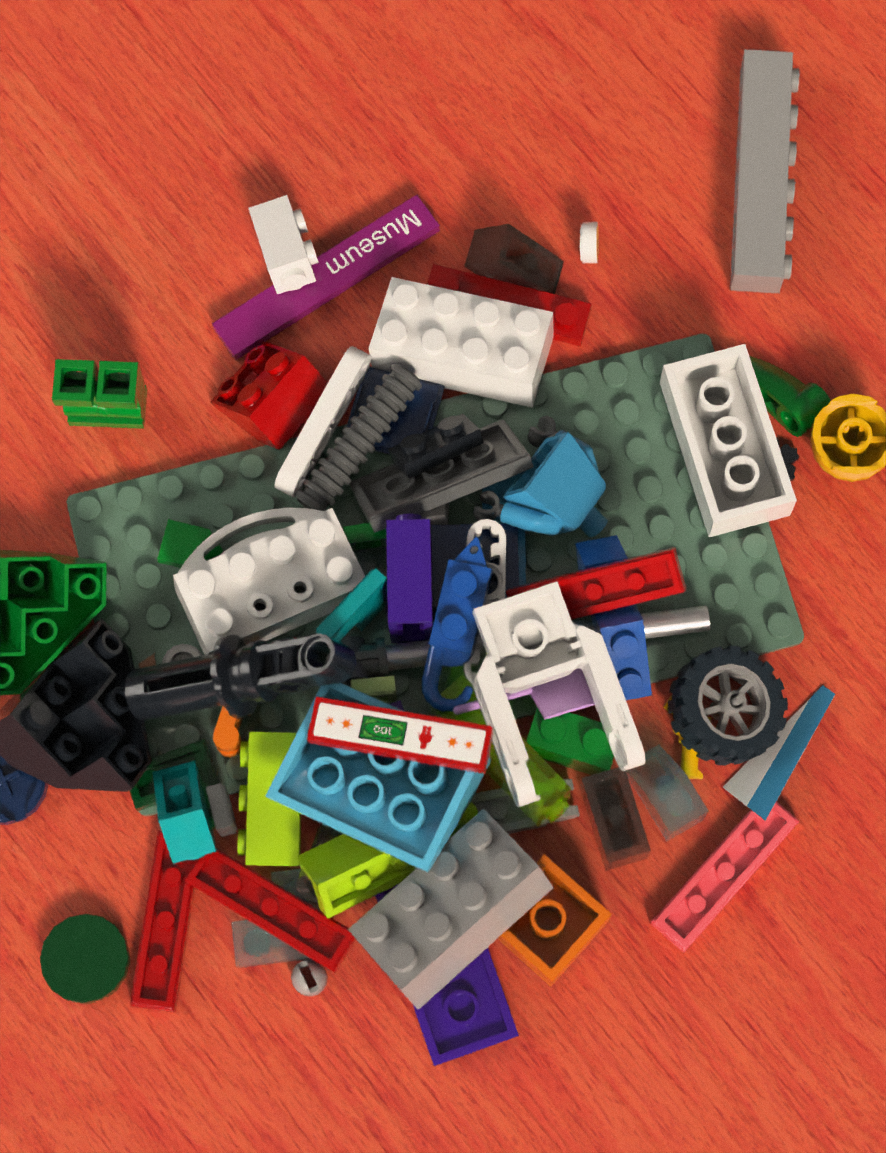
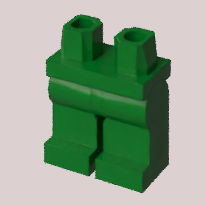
[52,359,148,429]

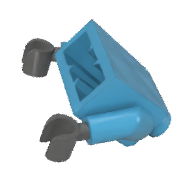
[473,416,608,537]

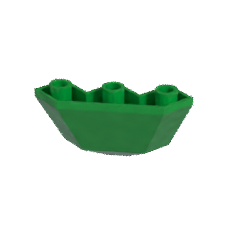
[0,550,107,695]

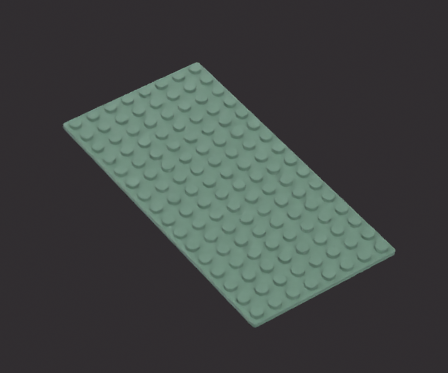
[67,334,804,816]

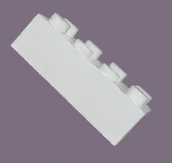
[173,508,365,655]

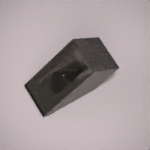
[464,224,564,294]

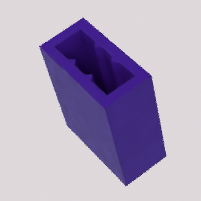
[386,514,434,643]

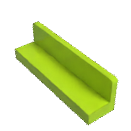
[297,802,478,919]

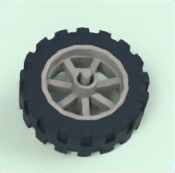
[668,646,788,765]

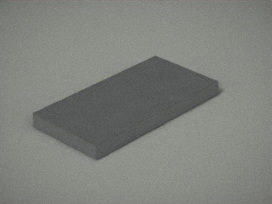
[350,420,533,533]

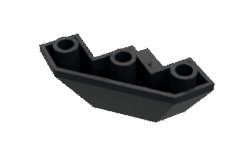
[0,618,152,792]

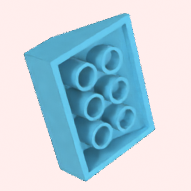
[266,683,491,873]

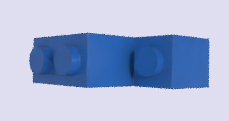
[575,535,652,700]

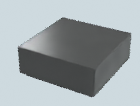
[206,783,238,837]

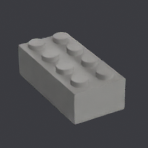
[348,808,553,1010]

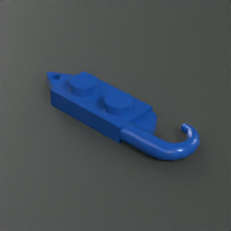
[421,537,493,712]

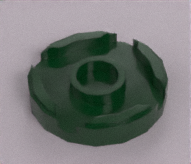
[40,914,130,1004]

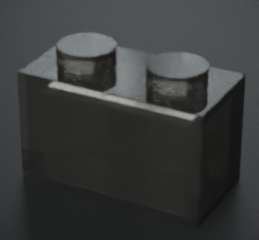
[580,767,651,871]

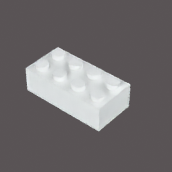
[369,277,554,408]
[660,344,797,537]

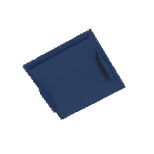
[346,367,445,455]

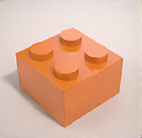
[497,854,612,987]

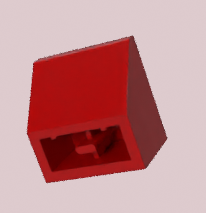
[210,341,328,450]

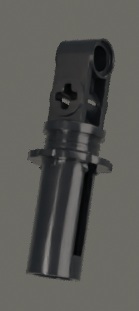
[125,634,356,721]

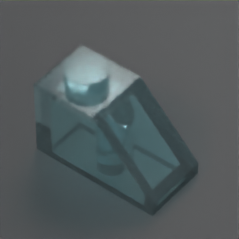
[624,745,708,841]

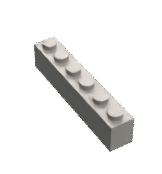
[730,49,800,294]

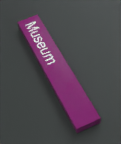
[212,195,440,361]

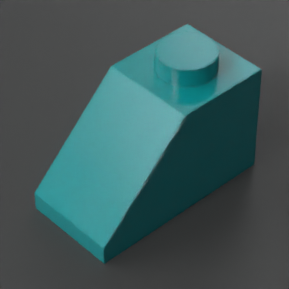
[153,760,216,864]

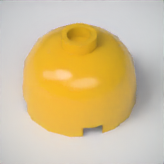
[810,394,886,482]

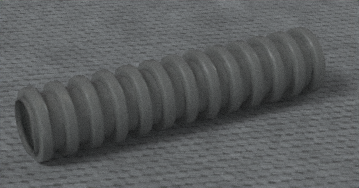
[295,364,422,511]

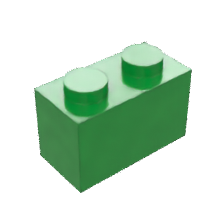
[525,708,614,780]

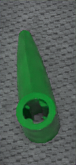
[749,356,831,437]

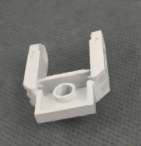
[472,582,645,807]

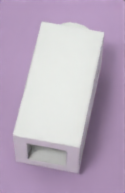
[248,195,319,294]

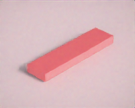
[650,801,799,953]

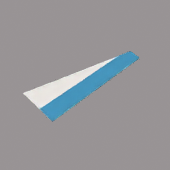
[723,685,835,821]

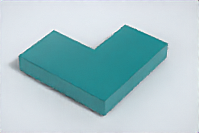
[316,568,388,642]

